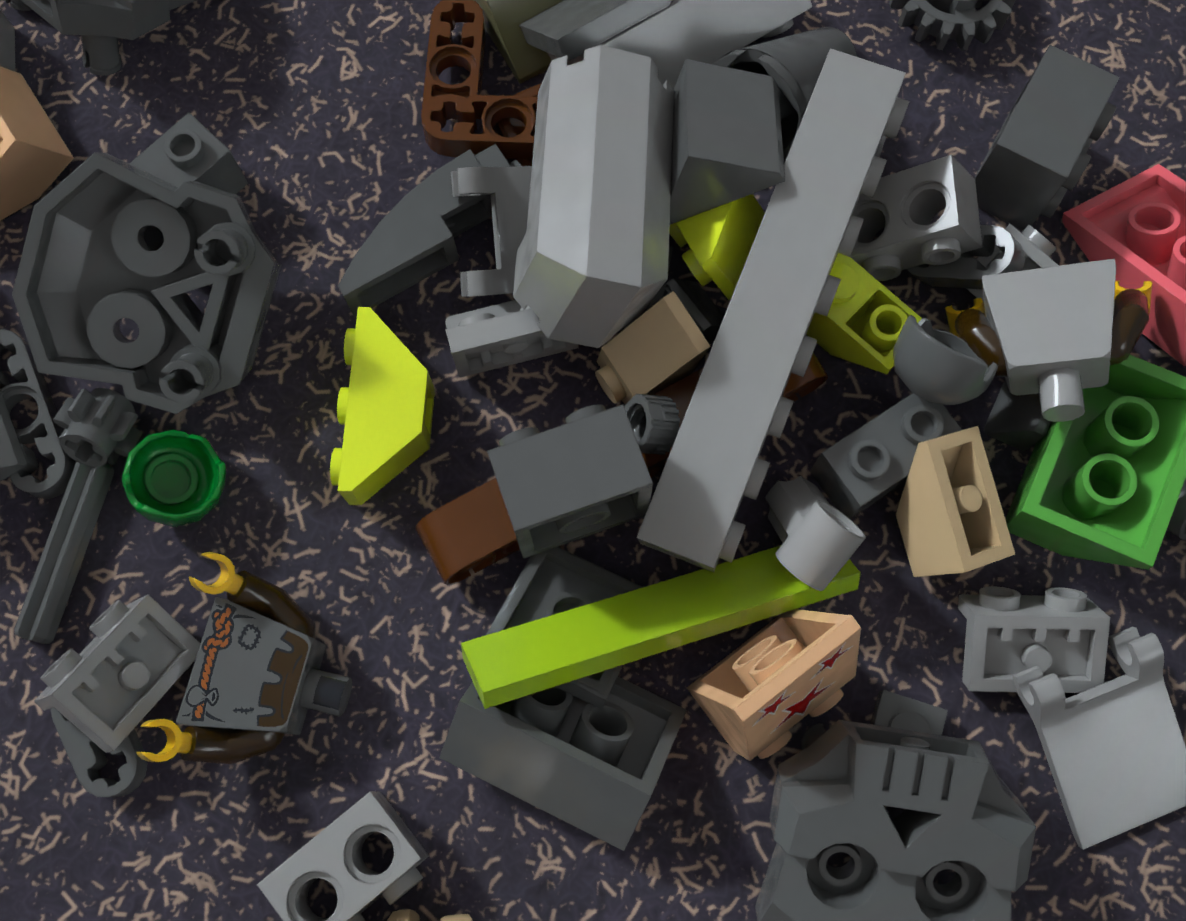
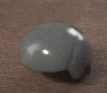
[893,315,998,405]

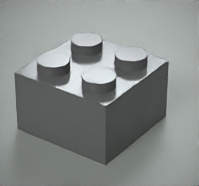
[974,45,1120,231]
[487,404,653,558]

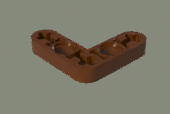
[421,0,538,160]

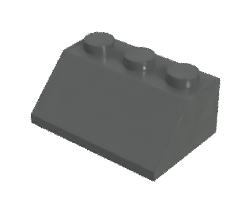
[439,677,687,851]

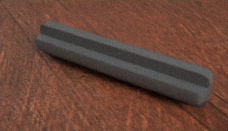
[14,461,114,644]

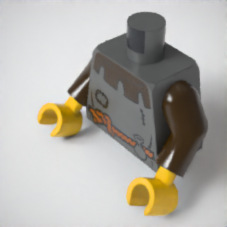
[136,552,352,764]

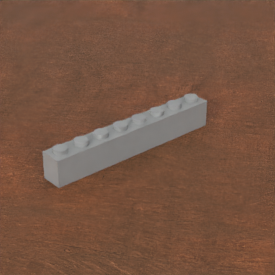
[637,48,910,572]

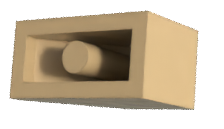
[595,291,711,405]
[896,426,1015,577]

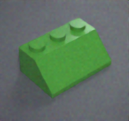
[1005,355,1186,570]

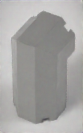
[513,45,674,348]

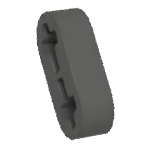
[907,225,1025,289]
[50,707,148,798]

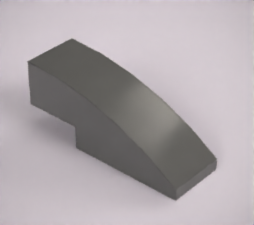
[338,149,492,318]

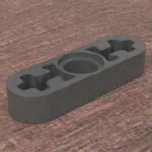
[0,329,76,499]

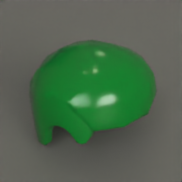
[122,430,226,527]

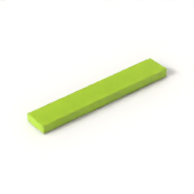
[461,545,861,709]

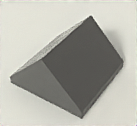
[670,59,785,225]

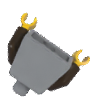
[945,258,1153,422]

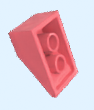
[1062,164,1186,366]

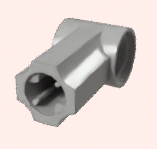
[765,476,866,591]

